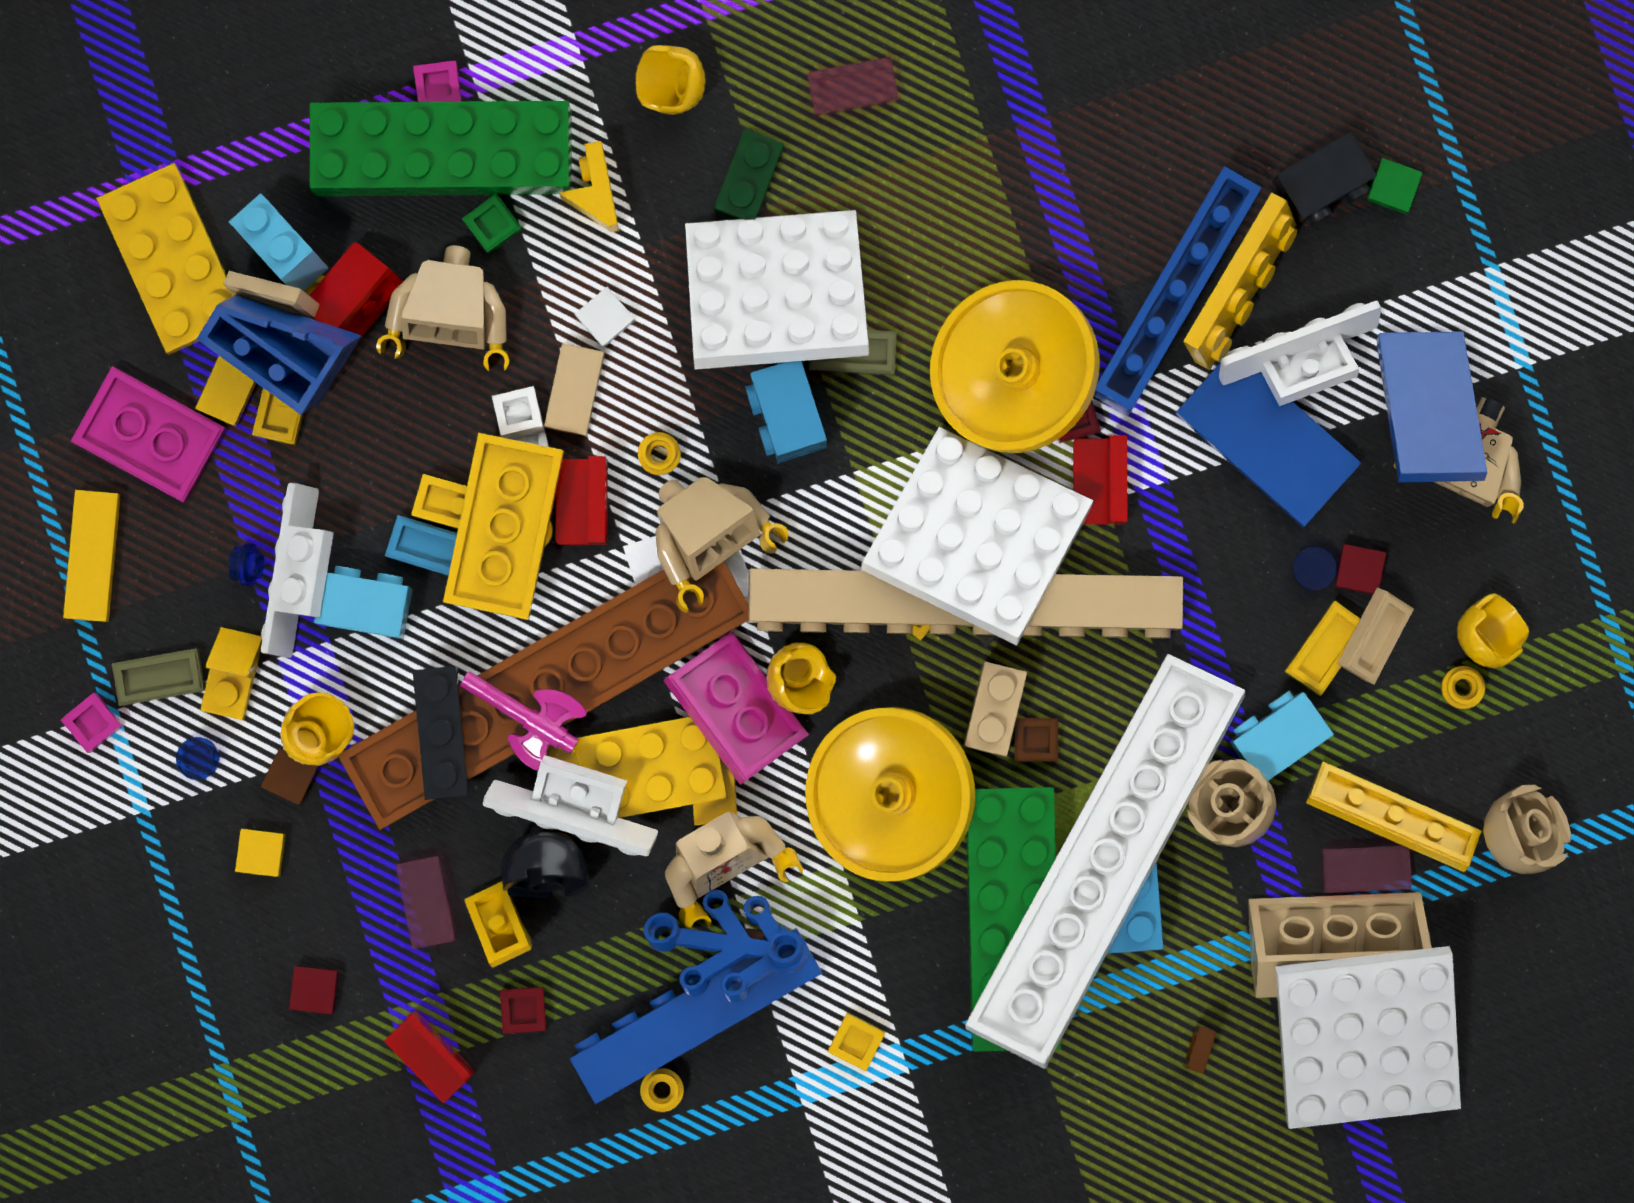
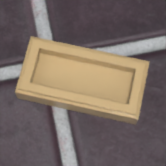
[224,271,320,319]
[544,343,605,437]
[1337,588,1414,684]

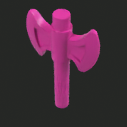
[460,671,587,771]

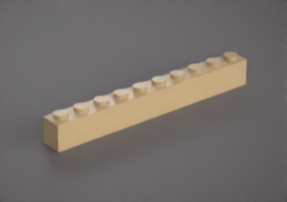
[748,569,1183,638]

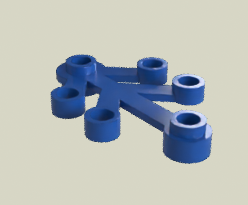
[644,890,809,1003]

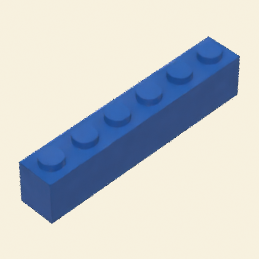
[1094,166,1261,416]
[570,924,822,1104]

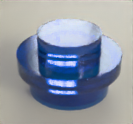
[229,543,265,586]
[1293,547,1336,590]
[176,737,220,780]

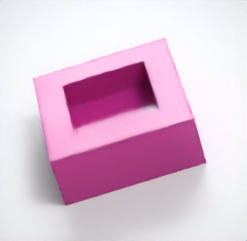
[413,60,462,102]
[61,693,123,753]

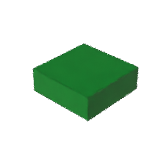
[1366,158,1423,214]
[462,193,522,255]

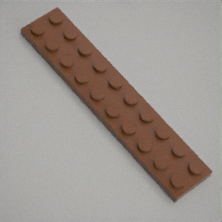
[339,561,748,830]

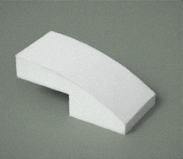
[492,386,549,447]

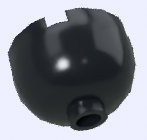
[502,826,589,900]

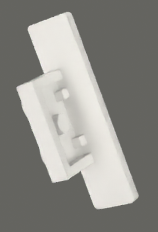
[1219,301,1382,406]
[261,483,334,658]
[483,755,658,856]

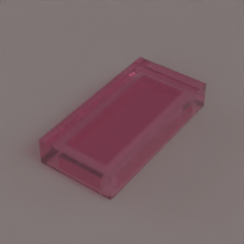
[807,57,899,117]
[1321,846,1412,893]
[396,856,456,949]

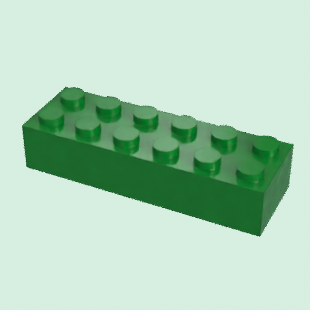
[310,101,572,196]
[966,787,1061,1052]

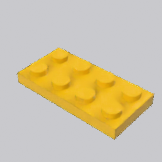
[96,163,234,355]
[1183,193,1297,370]
[443,433,564,620]
[548,717,728,818]

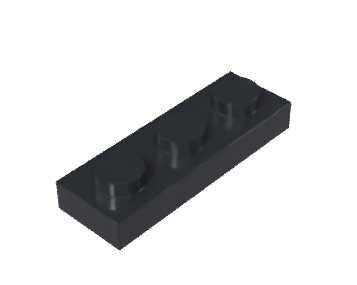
[412,666,470,800]

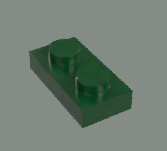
[714,129,785,220]

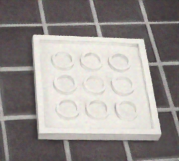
[685,210,869,369]
[861,427,1093,645]
[1275,946,1461,1129]

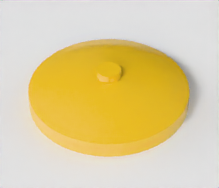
[930,280,1100,453]
[805,707,975,882]

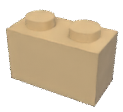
[963,662,1027,757]

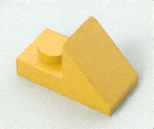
[559,141,619,233]
[200,627,262,721]
[464,881,532,968]

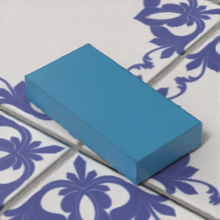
[385,515,457,576]

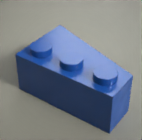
[197,294,362,415]

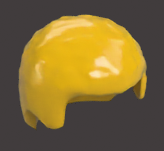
[635,45,706,115]
[1457,593,1529,668]
[766,642,836,714]
[280,692,355,766]

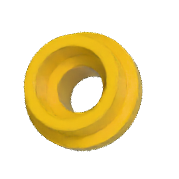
[638,432,681,476]
[1441,666,1485,709]
[640,1068,684,1112]

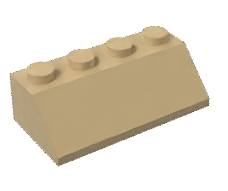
[1248,892,1432,998]

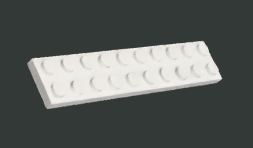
[965,654,1245,1069]

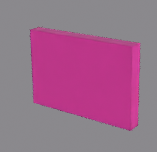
[71,366,227,504]
[663,631,809,785]

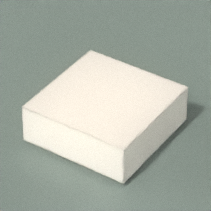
[575,287,636,348]

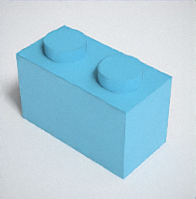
[229,193,329,291]
[314,566,412,639]
[1229,691,1334,781]

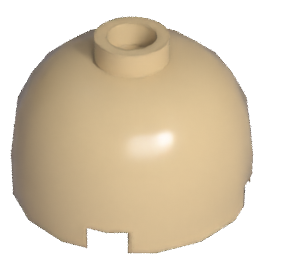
[1187,759,1277,847]
[1483,785,1571,874]

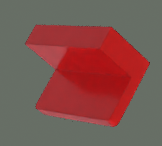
[309,242,403,339]
[1073,435,1128,525]
[556,456,608,545]
[384,1010,476,1104]

